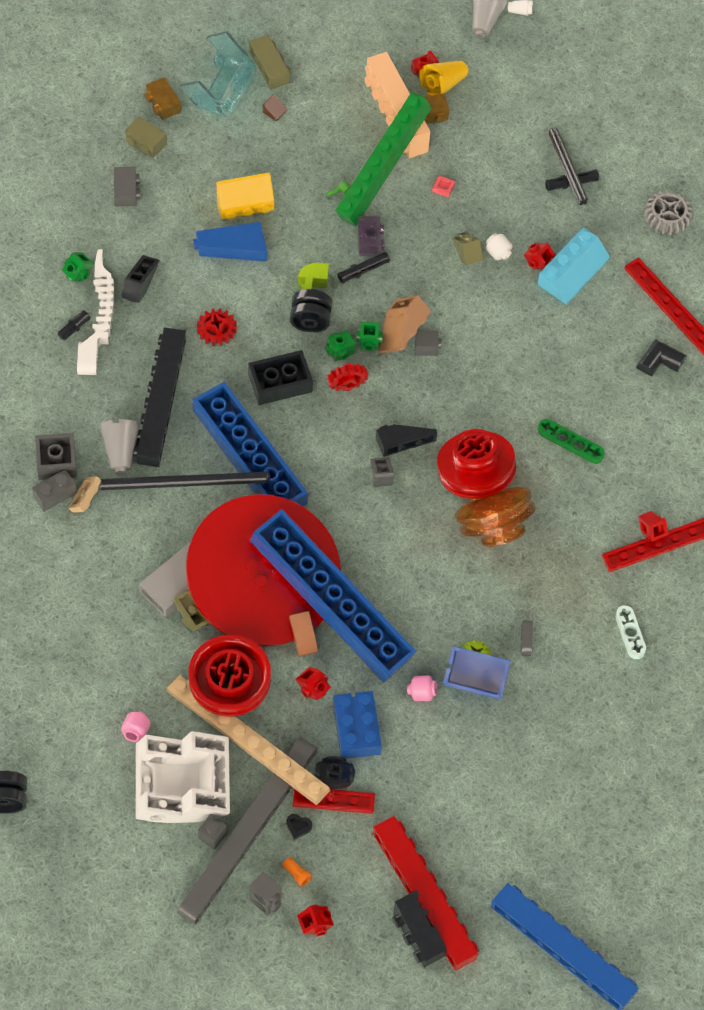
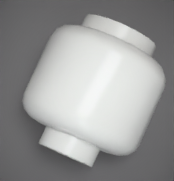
[486,233,513,260]

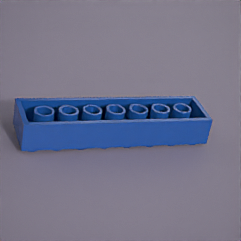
[192,382,308,506]

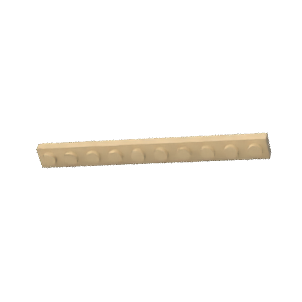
[167,675,330,805]

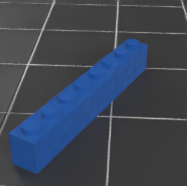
[491,883,639,1010]

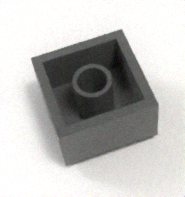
[35,433,77,480]

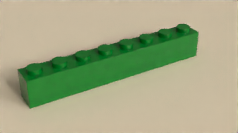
[335,92,432,227]

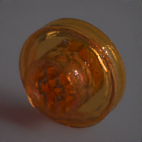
[455,487,536,547]

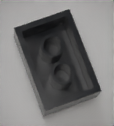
[248,350,313,405]

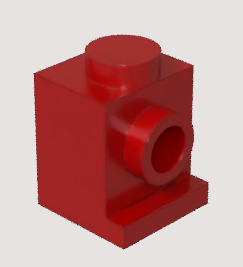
[411,50,439,79]
[638,511,669,542]

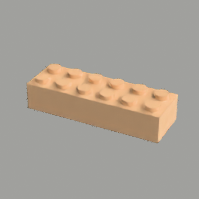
[365,52,430,158]

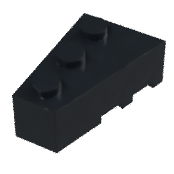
[392,890,447,968]

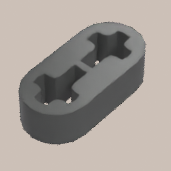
[521,620,533,656]

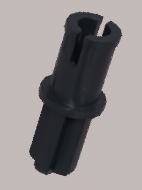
[58,310,91,341]

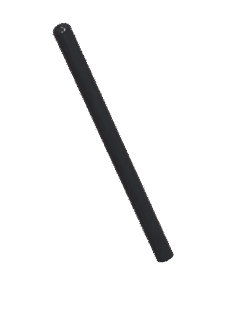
[100,471,270,490]

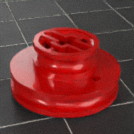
[437,429,516,499]
[188,635,271,717]

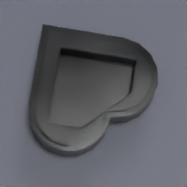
[286,814,312,840]

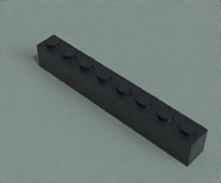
[134,327,186,467]

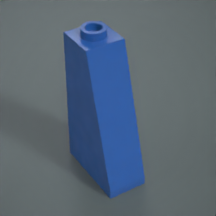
[193,222,267,262]

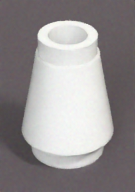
[508,0,533,16]

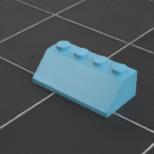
[538,227,610,305]

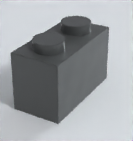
[114,166,140,206]
[32,469,77,512]

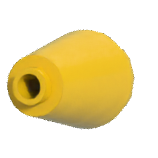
[419,60,469,96]

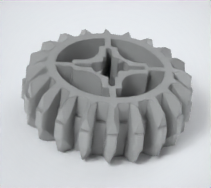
[644,190,693,236]

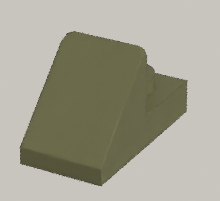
[172,589,209,632]

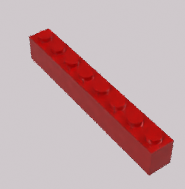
[372,816,479,971]

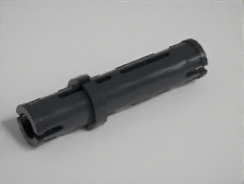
[545,169,599,191]
[337,252,390,284]

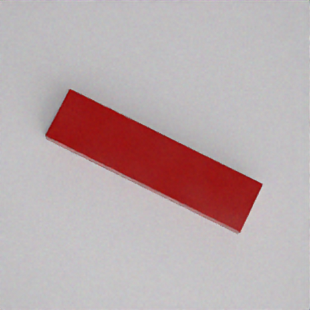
[292,789,375,814]

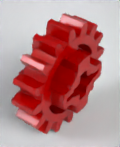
[197,308,237,346]
[327,363,368,391]

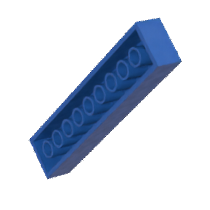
[250,509,416,683]

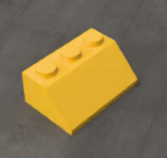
[216,172,274,220]

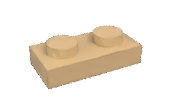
[68,476,102,513]

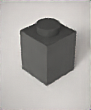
[415,330,442,356]
[198,814,227,850]

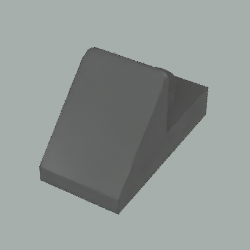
[370,457,394,487]

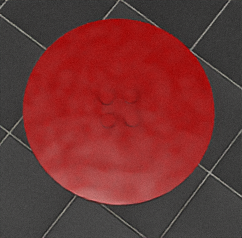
[186,494,341,647]

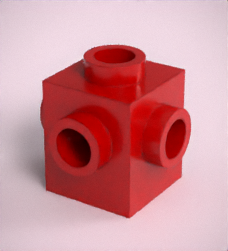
[524,243,556,269]
[295,667,331,700]
[297,904,334,936]

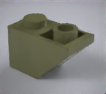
[452,232,484,265]

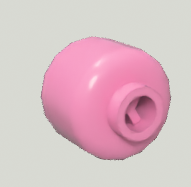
[407,675,437,702]
[121,712,151,742]

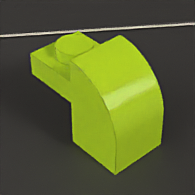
[298,263,329,290]

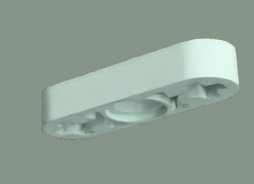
[615,605,646,659]

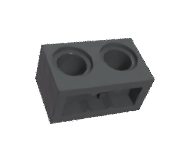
[249,872,282,916]

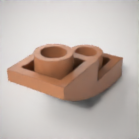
[289,611,318,657]

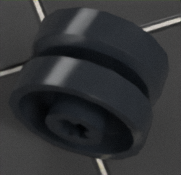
[290,289,332,333]
[0,771,27,814]

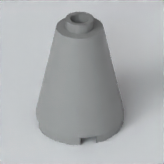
[472,0,507,38]
[100,419,139,474]

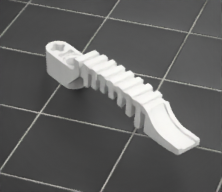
[77,249,114,375]

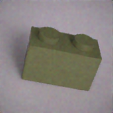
[125,116,167,158]

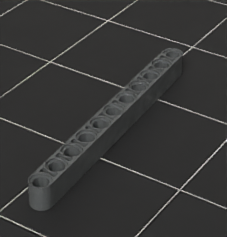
[177,737,318,924]

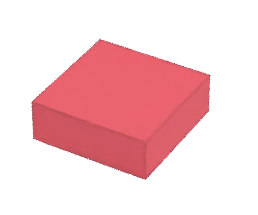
[432,175,456,198]

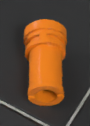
[282,857,313,887]

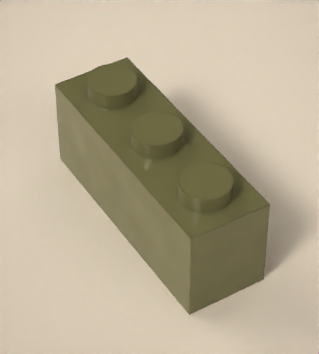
[249,35,291,90]

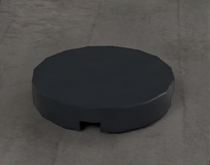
[315,756,355,789]

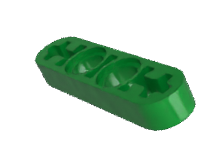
[538,419,605,464]

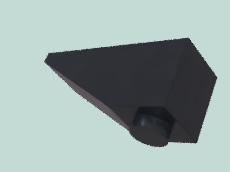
[122,255,160,303]
[376,424,437,457]

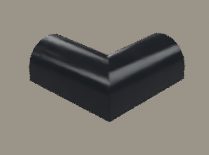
[636,339,687,377]

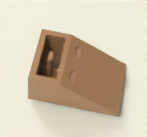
[378,295,431,353]

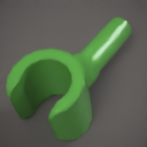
[326,181,350,197]

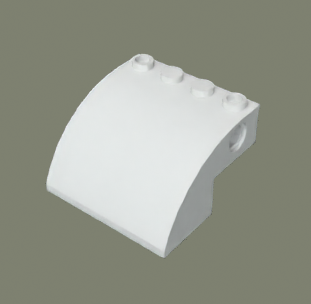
[136,731,230,823]

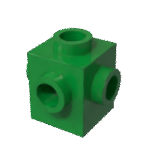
[62,252,95,282]
[356,322,383,351]
[325,330,355,362]

